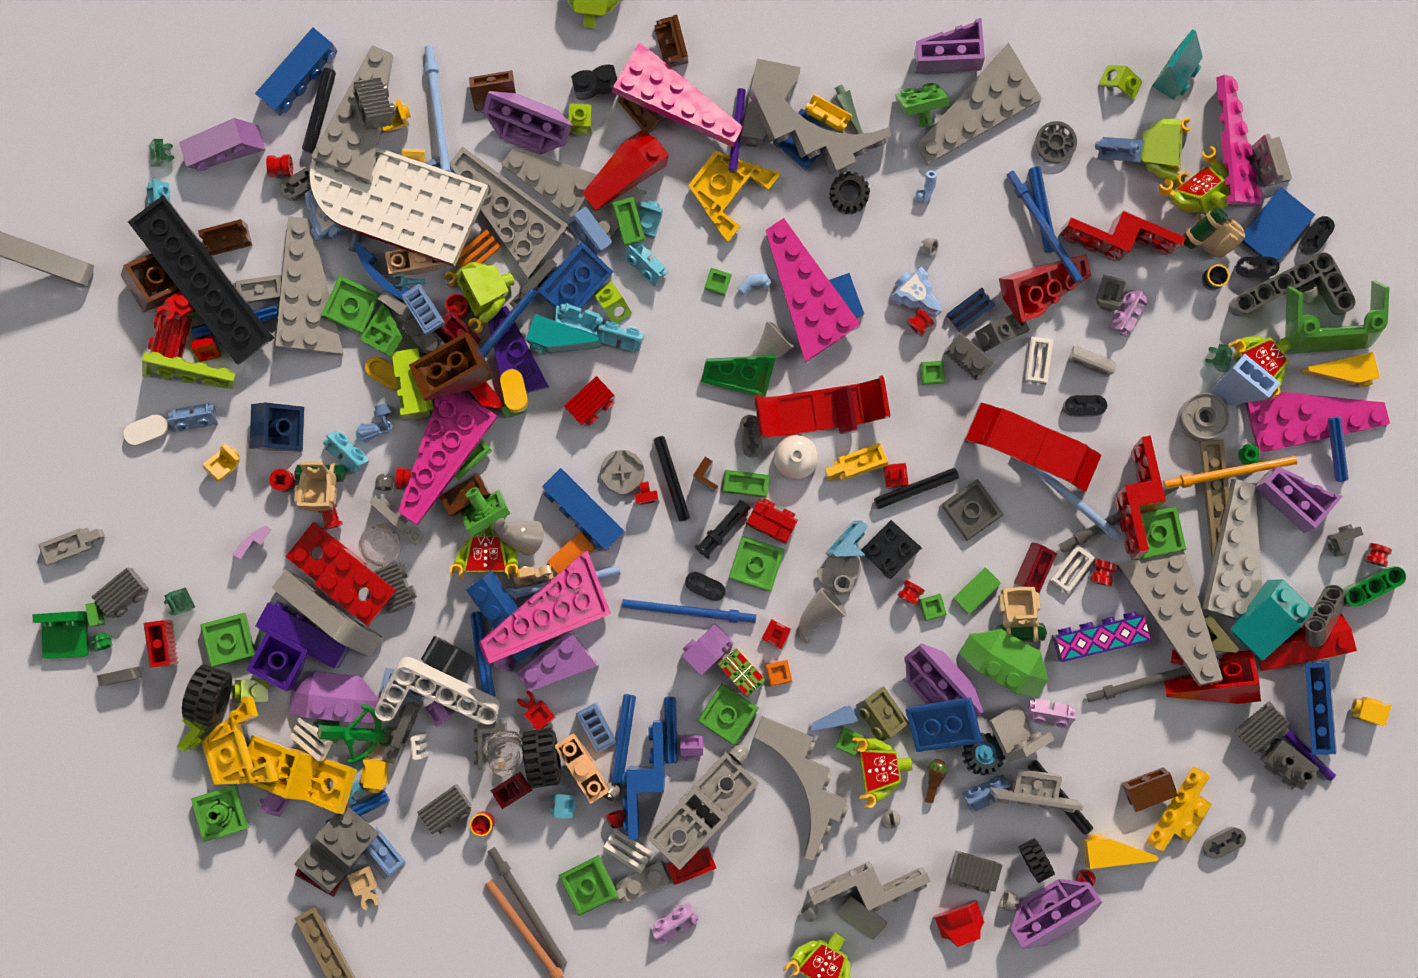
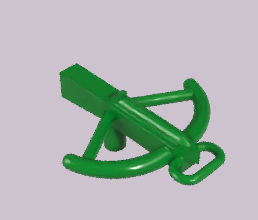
[317,704,393,764]

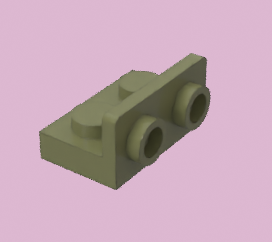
[856,686,909,741]

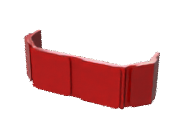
[754,375,890,438]
[964,402,1102,493]

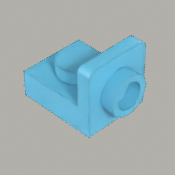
[639,201,663,238]

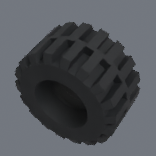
[182,664,232,727]
[522,728,562,789]

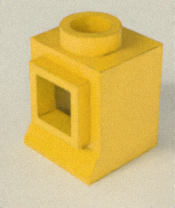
[1351,696,1392,726]
[361,758,389,793]

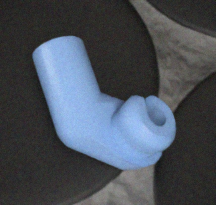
[916,170,937,203]
[737,273,771,296]

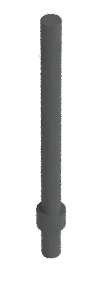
[1058,487,1179,552]
[1086,657,1220,703]
[487,847,568,968]

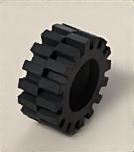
[829,171,870,214]
[1018,838,1055,883]

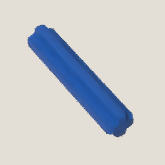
[1328,416,1349,482]
[664,696,678,764]
[326,791,390,824]

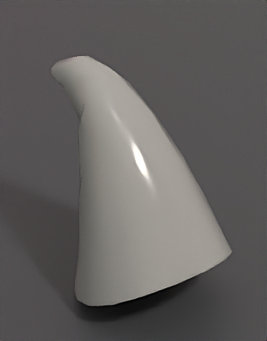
[750,321,794,360]
[494,518,544,556]
[798,588,847,644]

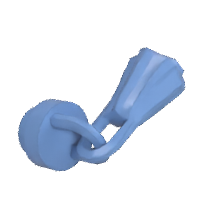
[355,403,393,443]

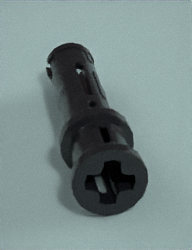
[694,499,751,560]

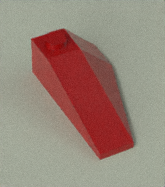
[999,254,1091,323]
[1164,650,1261,704]

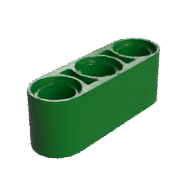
[1343,566,1406,607]

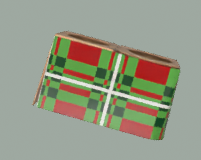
[716,648,766,698]

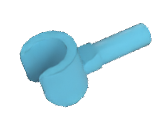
[392,275,425,289]

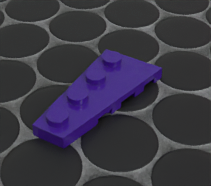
[488,306,550,393]

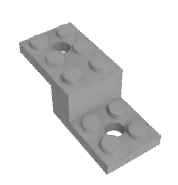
[647,752,759,870]
[808,861,931,912]

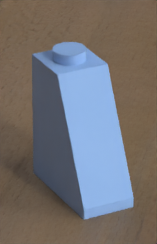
[1210,354,1280,406]

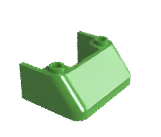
[1285,280,1390,353]

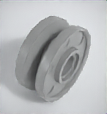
[1178,393,1230,442]

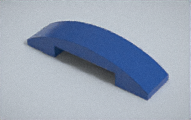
[355,241,425,307]

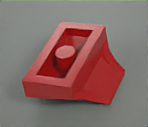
[470,381,506,412]
[934,900,985,947]

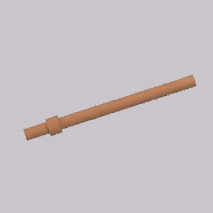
[485,880,564,978]

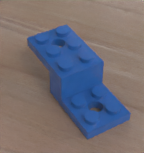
[622,720,665,840]

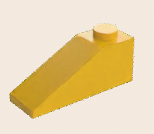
[1301,352,1380,388]
[1082,833,1158,869]

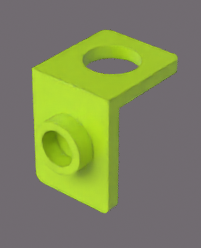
[1099,65,1142,100]
[594,282,632,323]

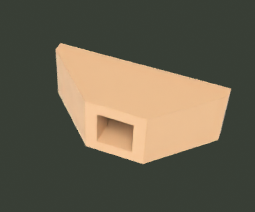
[385,249,449,275]
[555,733,610,804]

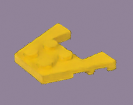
[688,151,781,243]
[201,697,278,785]

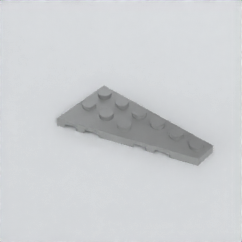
[916,42,1042,165]
[311,45,393,184]
[449,146,569,279]
[501,147,647,239]
[275,216,343,356]
[1203,479,1262,620]
[1117,551,1223,686]

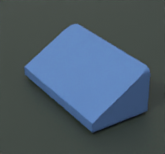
[566,207,612,255]
[363,827,405,879]

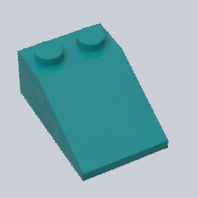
[1152,29,1203,100]
[526,314,602,355]
[1230,579,1313,661]

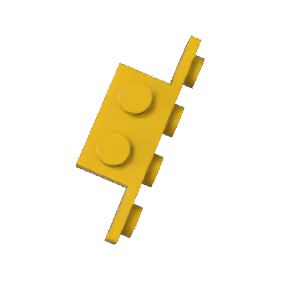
[1146,766,1212,852]

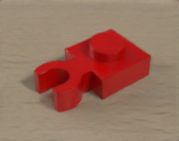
[154,291,195,325]
[517,691,556,730]

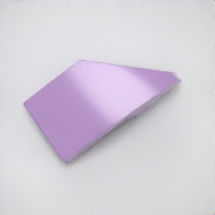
[233,525,271,559]

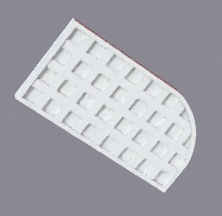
[310,147,489,267]

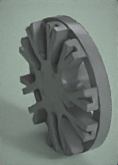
[1035,121,1077,163]

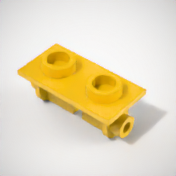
[804,94,852,133]

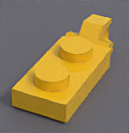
[825,443,888,482]

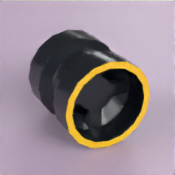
[1202,264,1230,290]

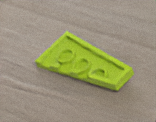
[142,352,235,389]

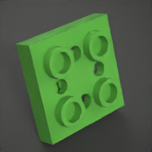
[895,83,950,127]
[461,487,511,537]
[191,784,249,842]

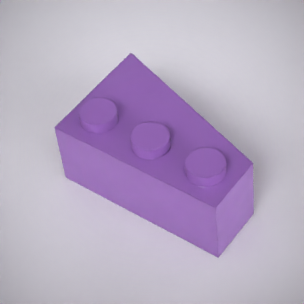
[914,18,985,74]
[179,118,266,171]
[1255,466,1343,533]
[682,623,734,676]
[516,631,599,691]

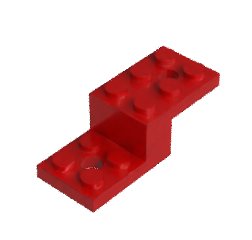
[1059,211,1186,261]
[1115,435,1166,560]
[285,522,397,626]

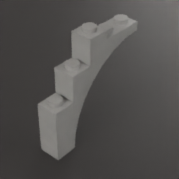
[748,80,892,174]
[754,715,849,861]

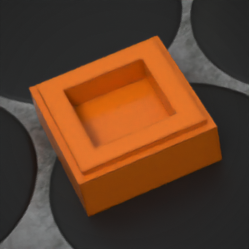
[765,660,792,687]

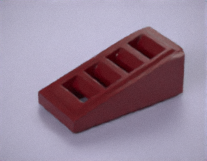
[490,771,533,810]

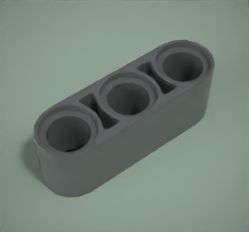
[1305,585,1344,647]

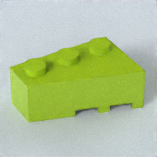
[392,348,434,421]

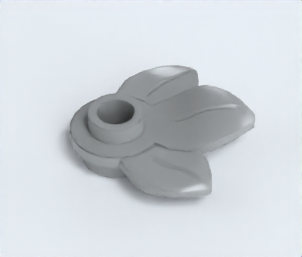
[817,556,861,595]

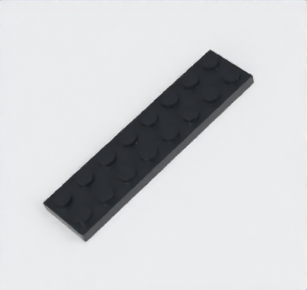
[128,195,274,365]

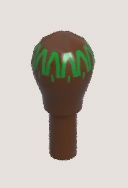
[925,759,948,803]

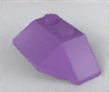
[482,91,572,155]
[904,643,983,717]
[289,671,379,723]
[1011,879,1102,949]

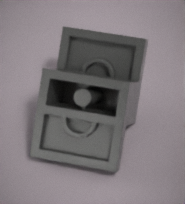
[294,805,379,893]

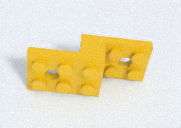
[248,735,357,814]

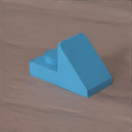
[825,521,868,556]

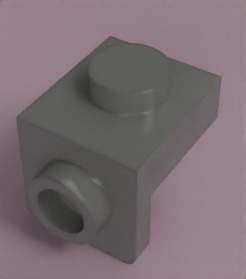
[1095,274,1126,312]
[1327,524,1364,557]

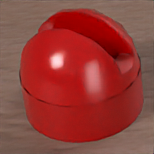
[606,810,625,828]
[1076,869,1096,886]

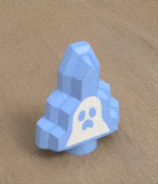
[305,189,346,241]
[890,267,942,318]

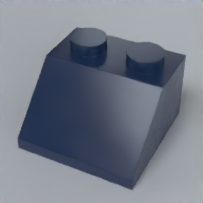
[249,402,304,451]

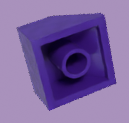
[246,630,309,691]

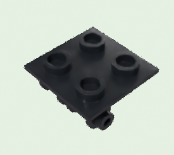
[861,520,922,580]

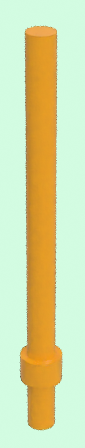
[1163,456,1297,489]

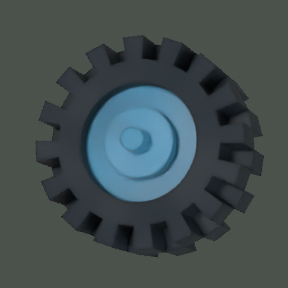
[962,733,1006,776]

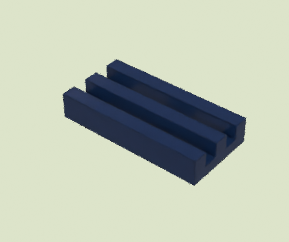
[946,288,995,332]

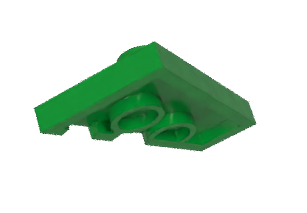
[701,355,776,397]

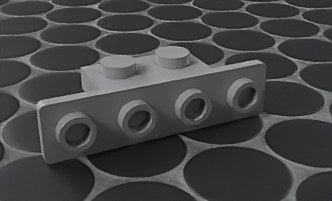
[990,768,1083,813]

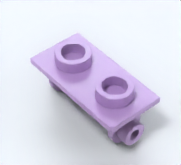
[1109,290,1148,336]
[1026,698,1076,728]
[651,902,699,944]

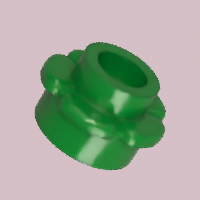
[1238,444,1260,465]
[90,633,113,651]

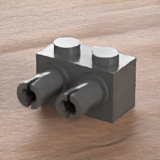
[1260,738,1319,790]

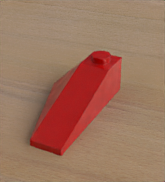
[582,130,669,212]
[1258,613,1357,671]

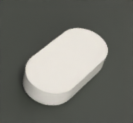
[124,415,169,446]

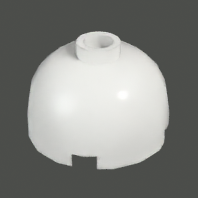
[774,435,818,480]

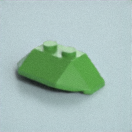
[959,629,1049,698]

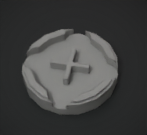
[600,450,645,495]

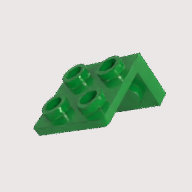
[32,611,89,659]

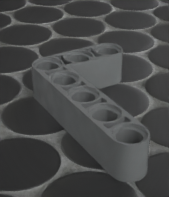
[1229,252,1356,316]

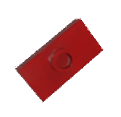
[666,846,717,885]

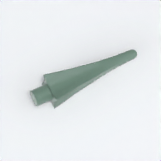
[835,84,863,134]

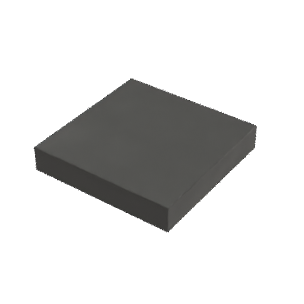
[941,479,1003,541]

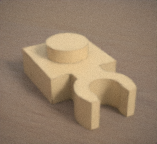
[512,565,554,588]
[347,866,380,910]

